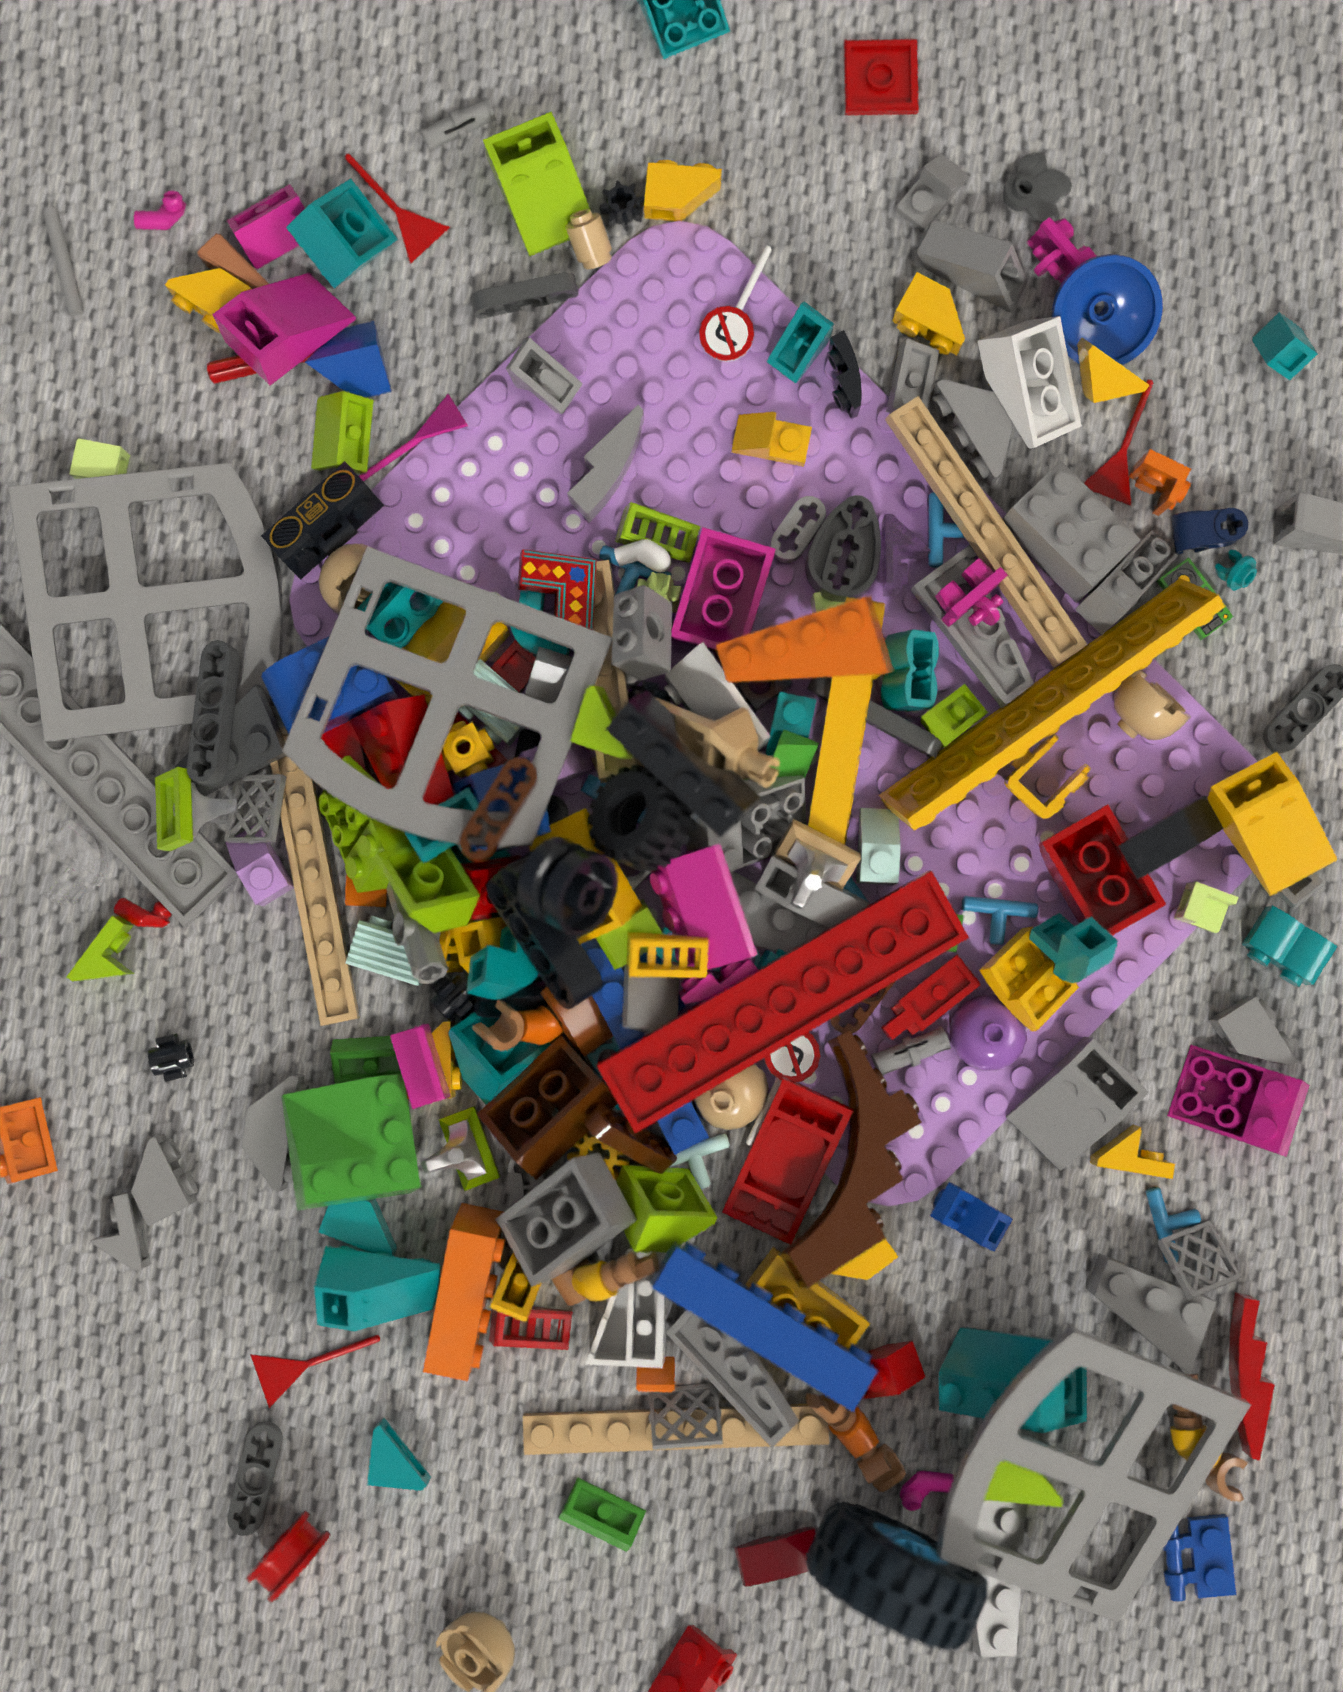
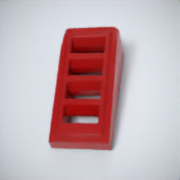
[489,1306,572,1350]

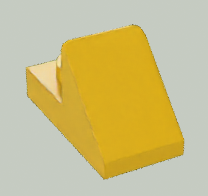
[731,412,812,467]
[1090,1124,1175,1179]

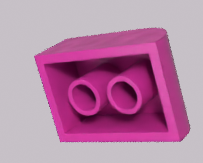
[671,527,776,652]

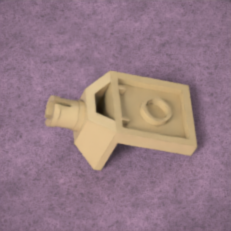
[637,697,780,788]

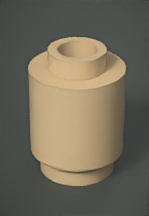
[565,209,612,269]

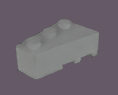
[1086,1253,1217,1375]

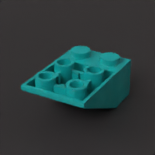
[638,0,731,60]
[314,1246,440,1331]

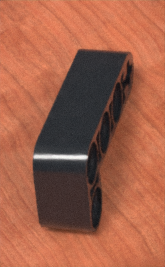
[486,851,603,1010]

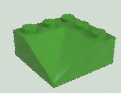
[281,1073,421,1211]

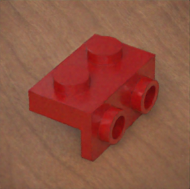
[648,1625,737,1692]

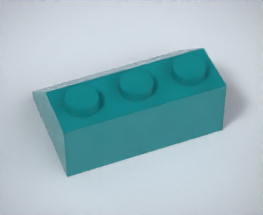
[939,1327,1064,1429]

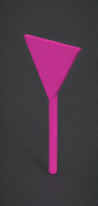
[359,394,468,481]

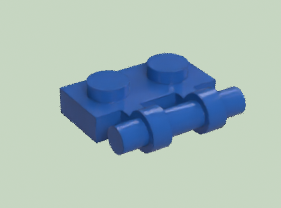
[1163,1514,1237,1602]

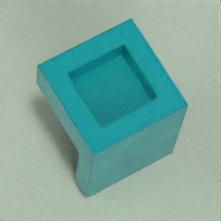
[1252,312,1318,381]

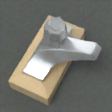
[775,819,861,909]

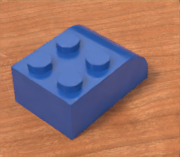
[261,632,398,734]

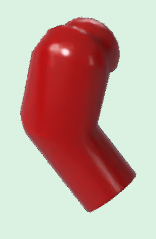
[114,898,172,928]

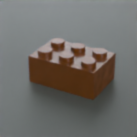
[477,1036,618,1180]

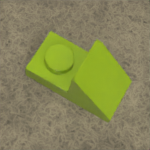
[920,684,988,748]
[66,916,134,982]

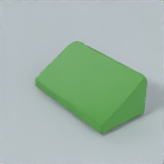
[769,729,819,778]
[330,1036,401,1084]
[558,1477,646,1552]

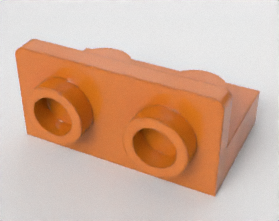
[1129,449,1191,516]
[0,1097,58,1184]

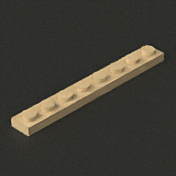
[885,396,1088,668]
[270,727,360,1026]
[523,1404,829,1455]

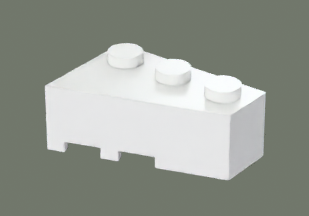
[585,1245,667,1368]

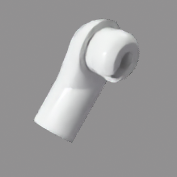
[614,539,671,573]

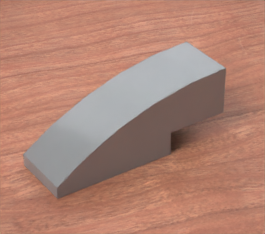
[567,405,644,523]

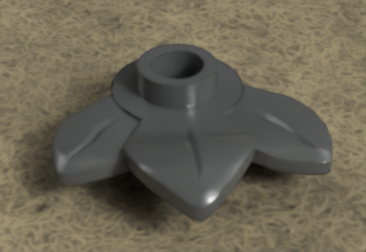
[1003,153,1072,223]

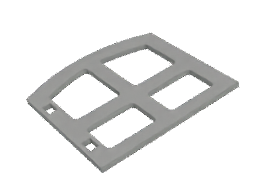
[8,463,281,742]
[282,546,612,848]
[937,1327,1251,1622]

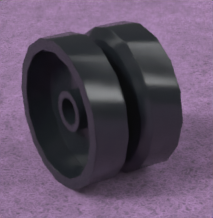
[517,837,618,937]

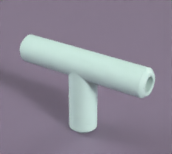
[670,1133,730,1189]

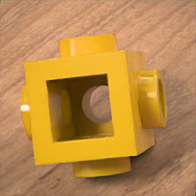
[441,721,495,778]

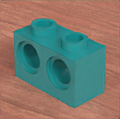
[357,582,444,649]

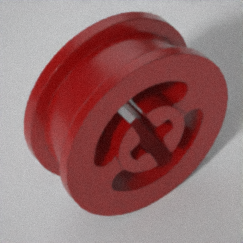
[245,1510,331,1603]

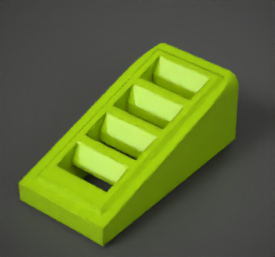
[615,502,700,563]

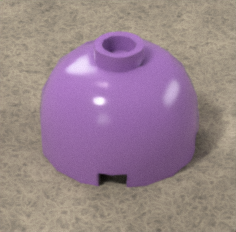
[950,995,1027,1071]

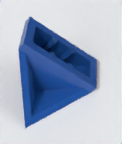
[305,321,392,398]

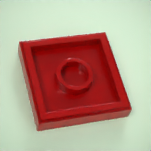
[843,39,919,116]

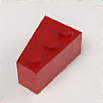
[350,694,454,806]

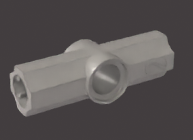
[386,882,448,984]

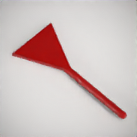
[345,153,451,264]
[1084,379,1153,506]
[250,1335,380,1408]

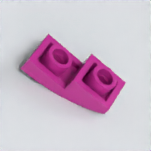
[679,958,758,1004]

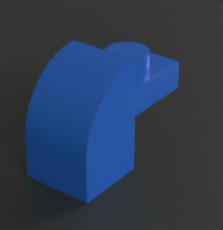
[930,1182,1013,1252]

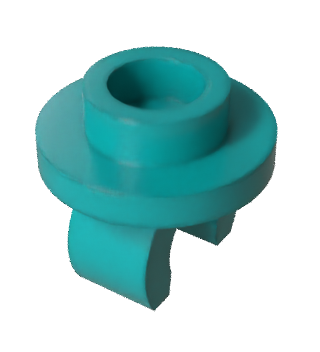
[1215,549,1257,591]

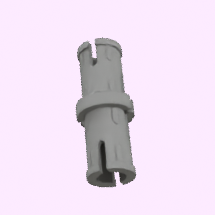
[420,98,496,152]
[871,1026,951,1076]

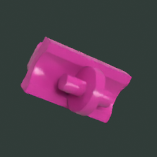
[1027,217,1097,283]
[935,558,1008,628]

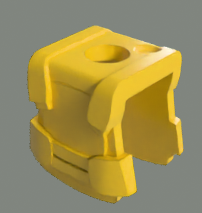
[1004,734,1091,819]

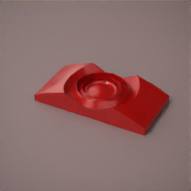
[722,1077,854,1245]

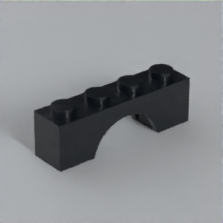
[606,690,761,838]

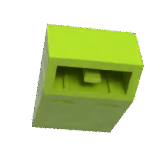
[483,111,590,257]
[318,756,412,893]

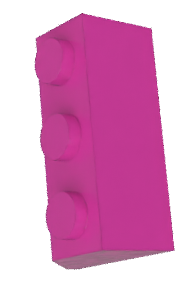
[650,844,757,970]

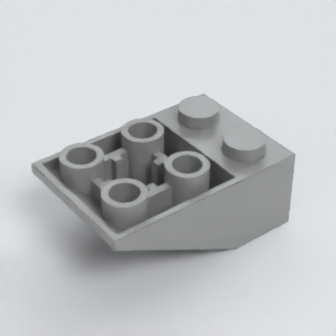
[686,775,806,872]
[1006,1036,1149,1171]

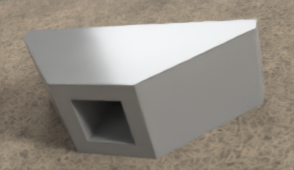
[931,379,1014,486]
[241,1074,309,1191]

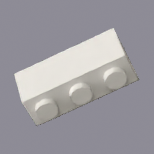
[663,642,770,751]

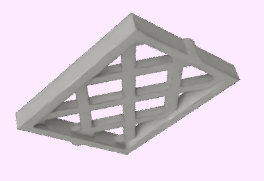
[224,773,286,844]
[1157,1220,1241,1300]
[649,1383,723,1450]

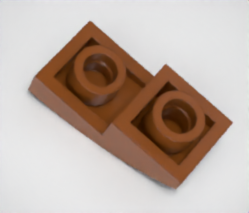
[541,987,613,1058]

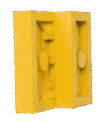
[979,926,1079,1031]

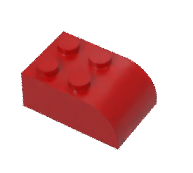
[1039,804,1167,936]

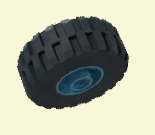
[806,1502,989,1651]

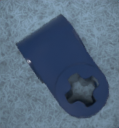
[1171,508,1249,555]

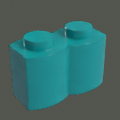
[881,629,939,712]
[1242,905,1337,987]

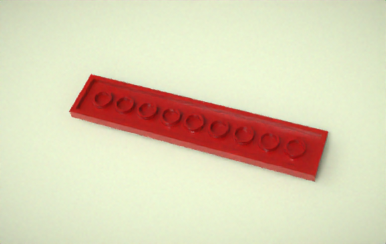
[596,870,969,1134]

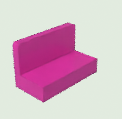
[227,184,305,269]
[390,1024,451,1109]

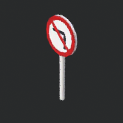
[699,246,772,362]
[746,1032,821,1146]

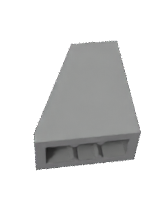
[917,220,1028,313]
[1273,492,1343,554]

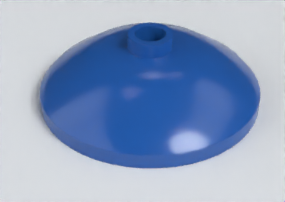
[1051,254,1163,365]

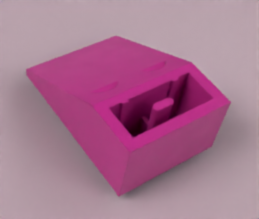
[212,273,356,386]
[1167,1045,1310,1157]

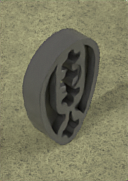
[805,495,881,602]

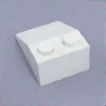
[977,316,1082,448]

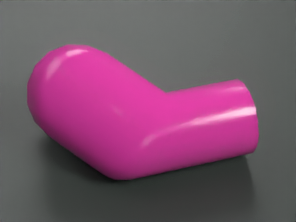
[134,191,186,230]
[900,1470,954,1511]

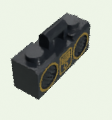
[261,461,384,580]

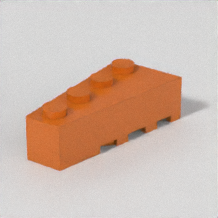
[716,596,894,682]
[423,1203,505,1382]

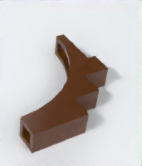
[779,1030,922,1288]

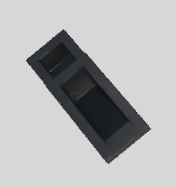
[1118,796,1224,880]

